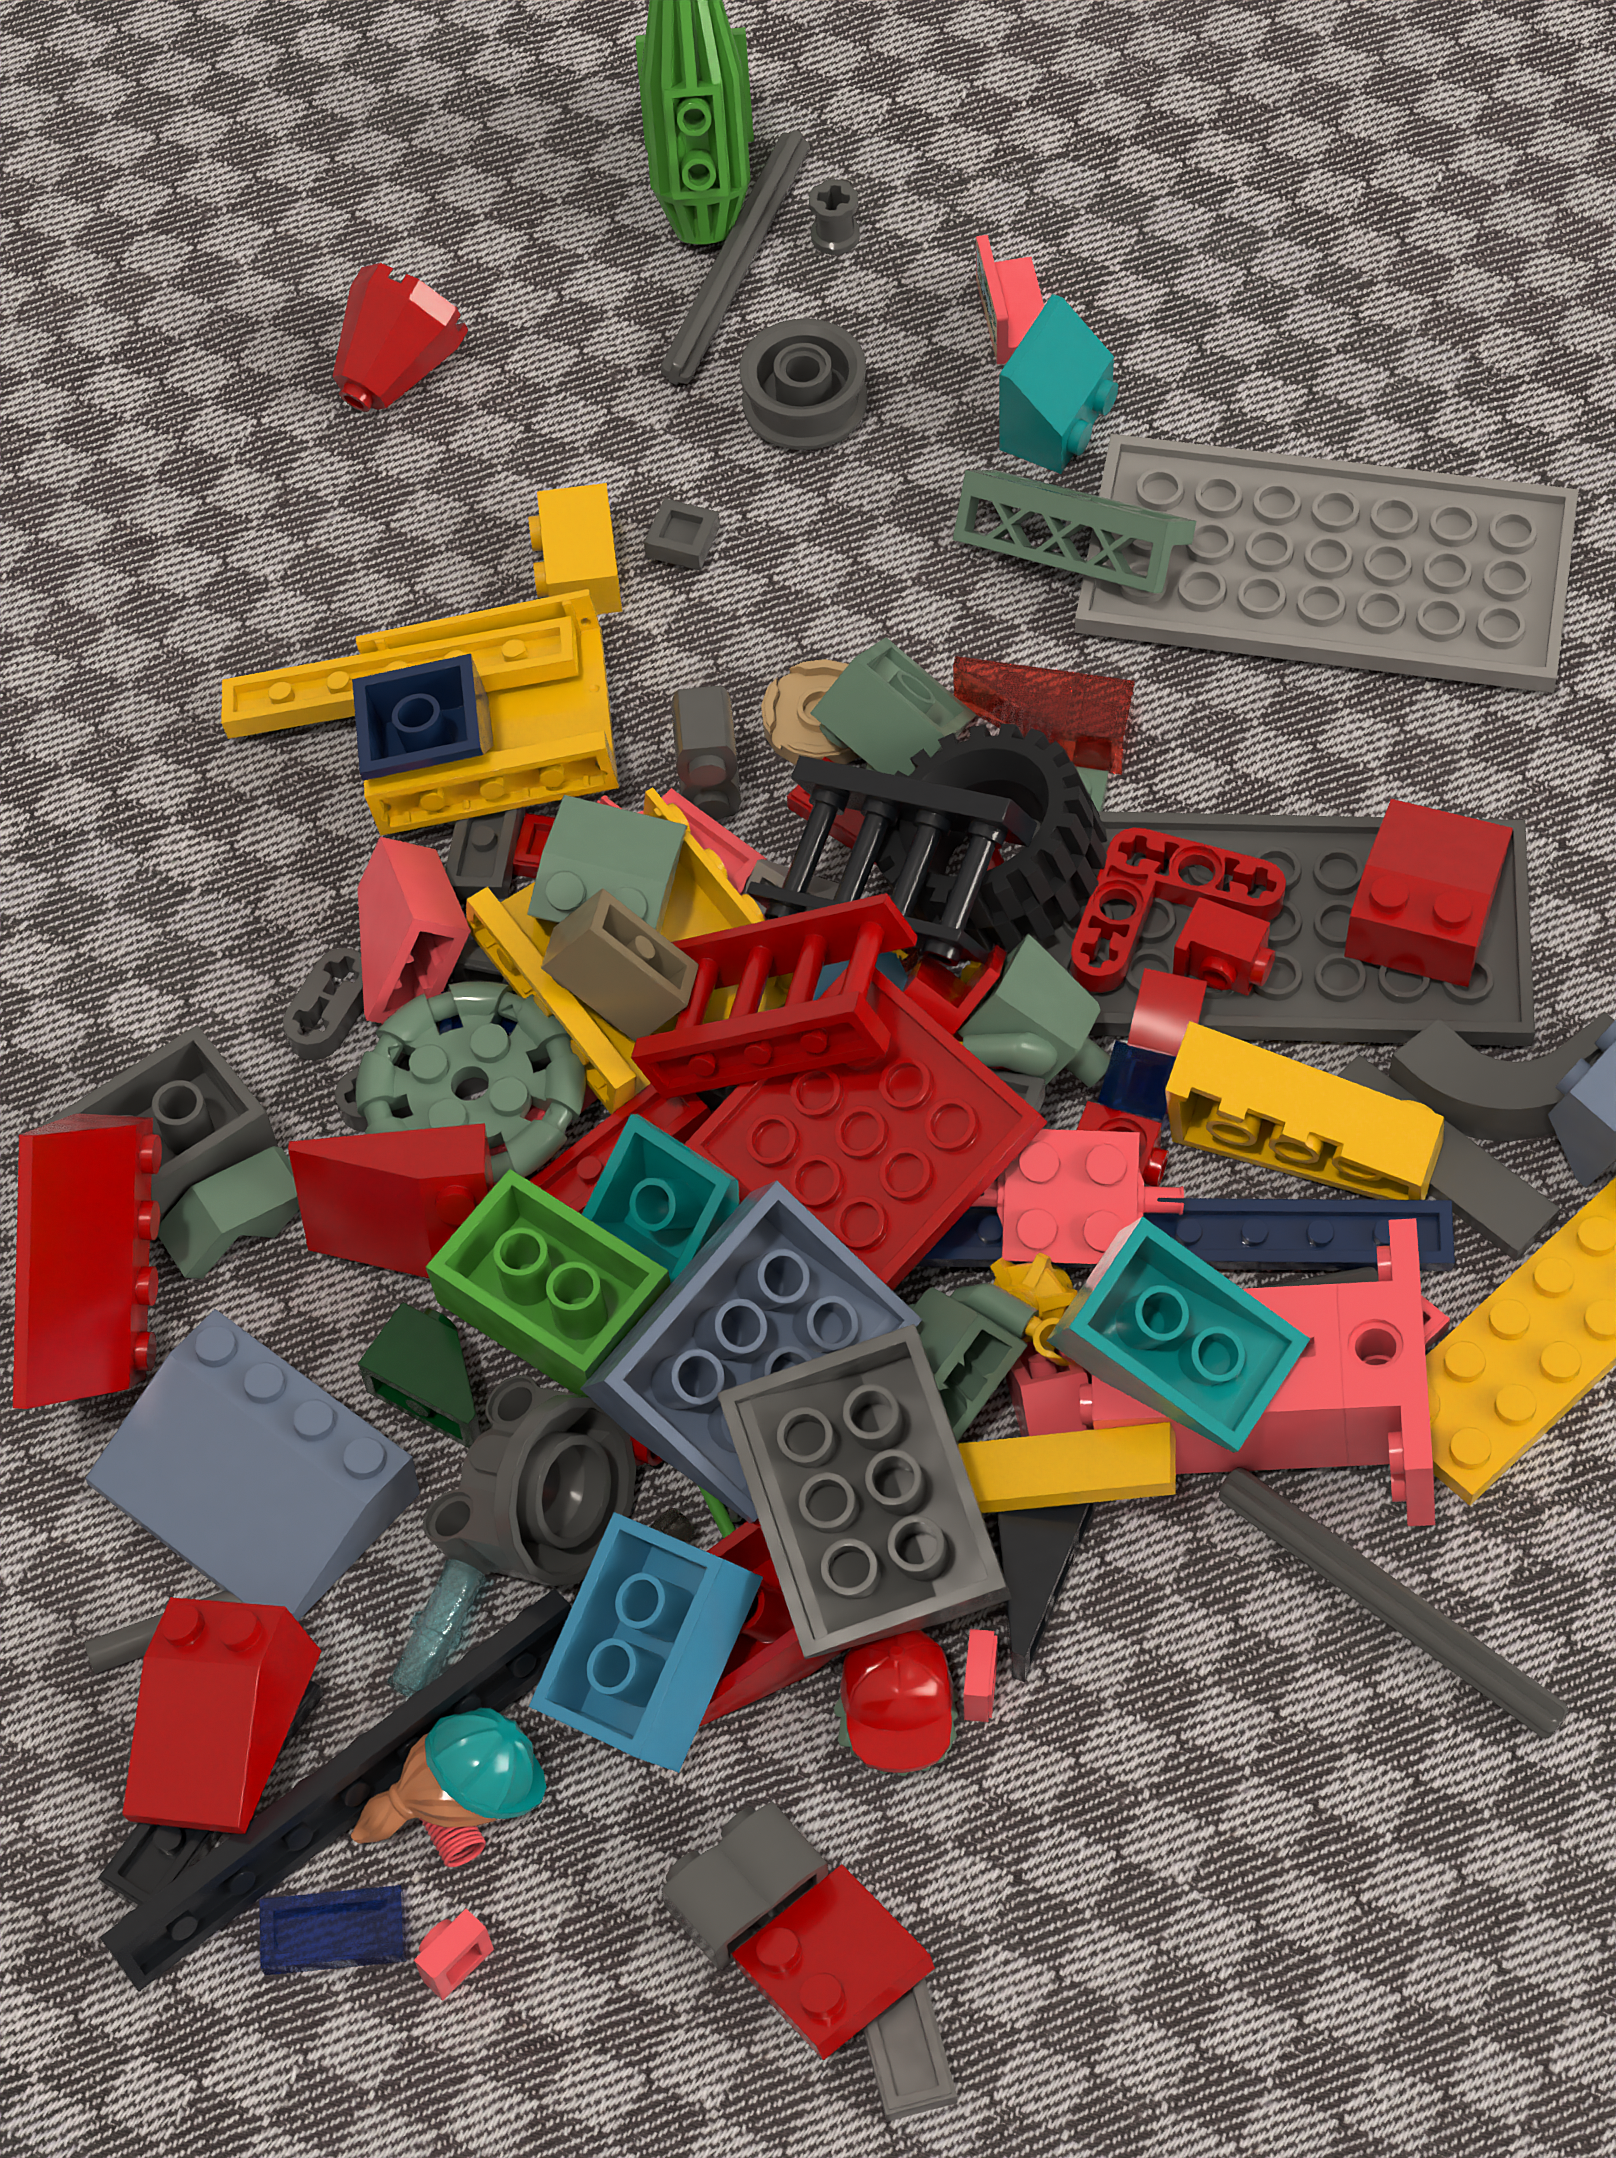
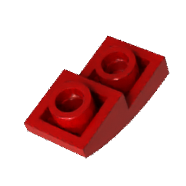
[1115,968,1207,1114]

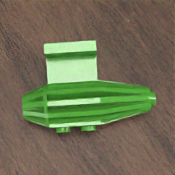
[636,0,754,244]

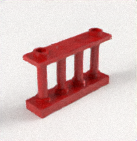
[631,893,918,1099]

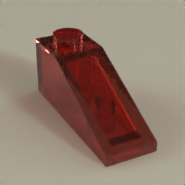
[953,656,1135,775]

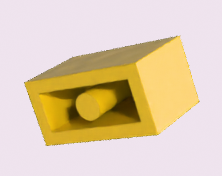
[528,483,622,615]

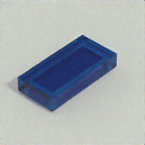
[259,1885,407,1976]

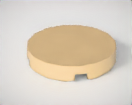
[761,659,860,765]

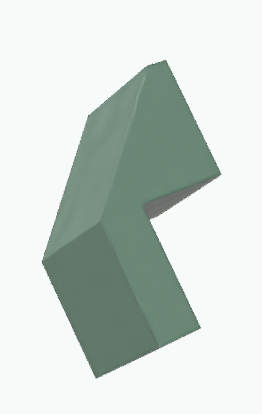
[158,1146,300,1279]

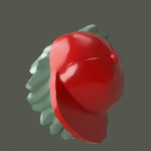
[833,1629,958,1776]

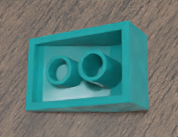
[1046,1217,1310,1453]

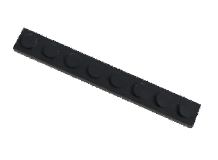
[99,1588,572,1992]

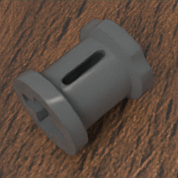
[809,179,860,255]

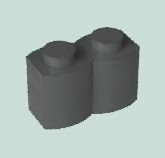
[671,685,741,821]
[661,1801,828,1970]

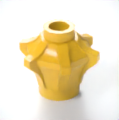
[990,1253,1078,1348]

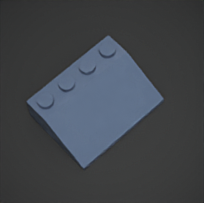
[580,1180,922,1523]
[85,1309,420,1621]

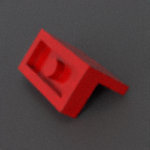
[903,945,1007,1036]

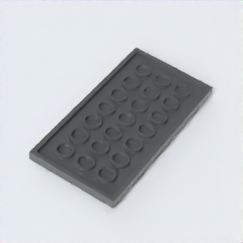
[1024,811,1535,1046]

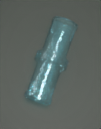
[386,1559,486,1698]

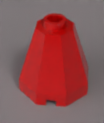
[332,263,468,412]

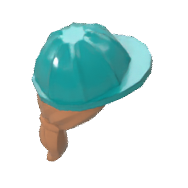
[351,1708,547,1844]

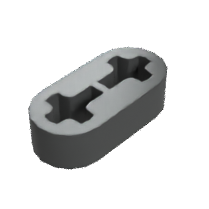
[283,948,364,1061]

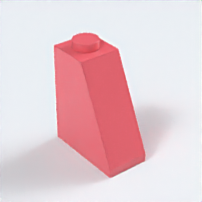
[358,837,471,1024]

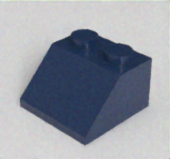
[352,654,493,781]

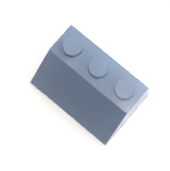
[1548,1019,1616,1188]

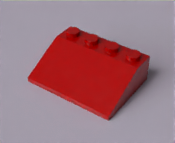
[13,1113,162,1409]

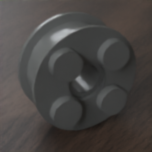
[739,318,868,450]

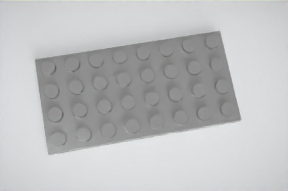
[1075,434,1579,693]

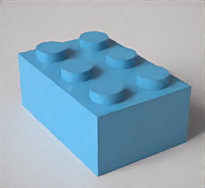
[529,1512,763,1773]

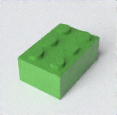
[426,1169,671,1396]

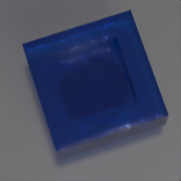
[1098,1040,1177,1120]

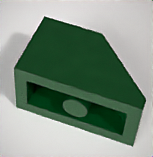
[357,1301,481,1449]

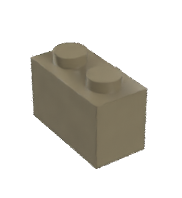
[541,888,699,1042]

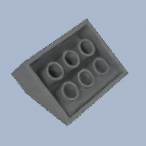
[717,1324,1012,1659]

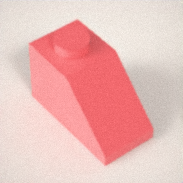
[1005,1342,1094,1437]

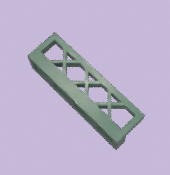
[953,470,1197,593]

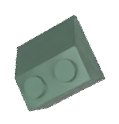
[810,637,977,776]
[527,795,687,933]

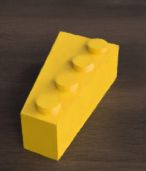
[1165,1021,1444,1200]

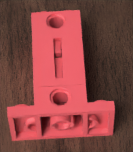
[1079,1218,1435,1526]

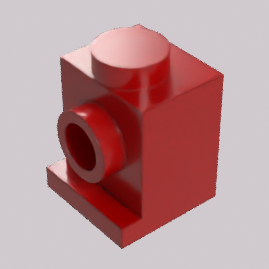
[1172,897,1276,996]

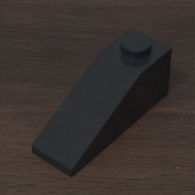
[997,1502,1098,1682]

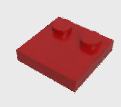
[731,1864,935,2061]

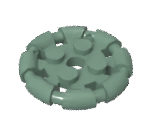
[356,981,586,1183]

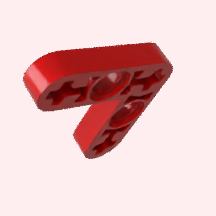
[1070,827,1286,993]

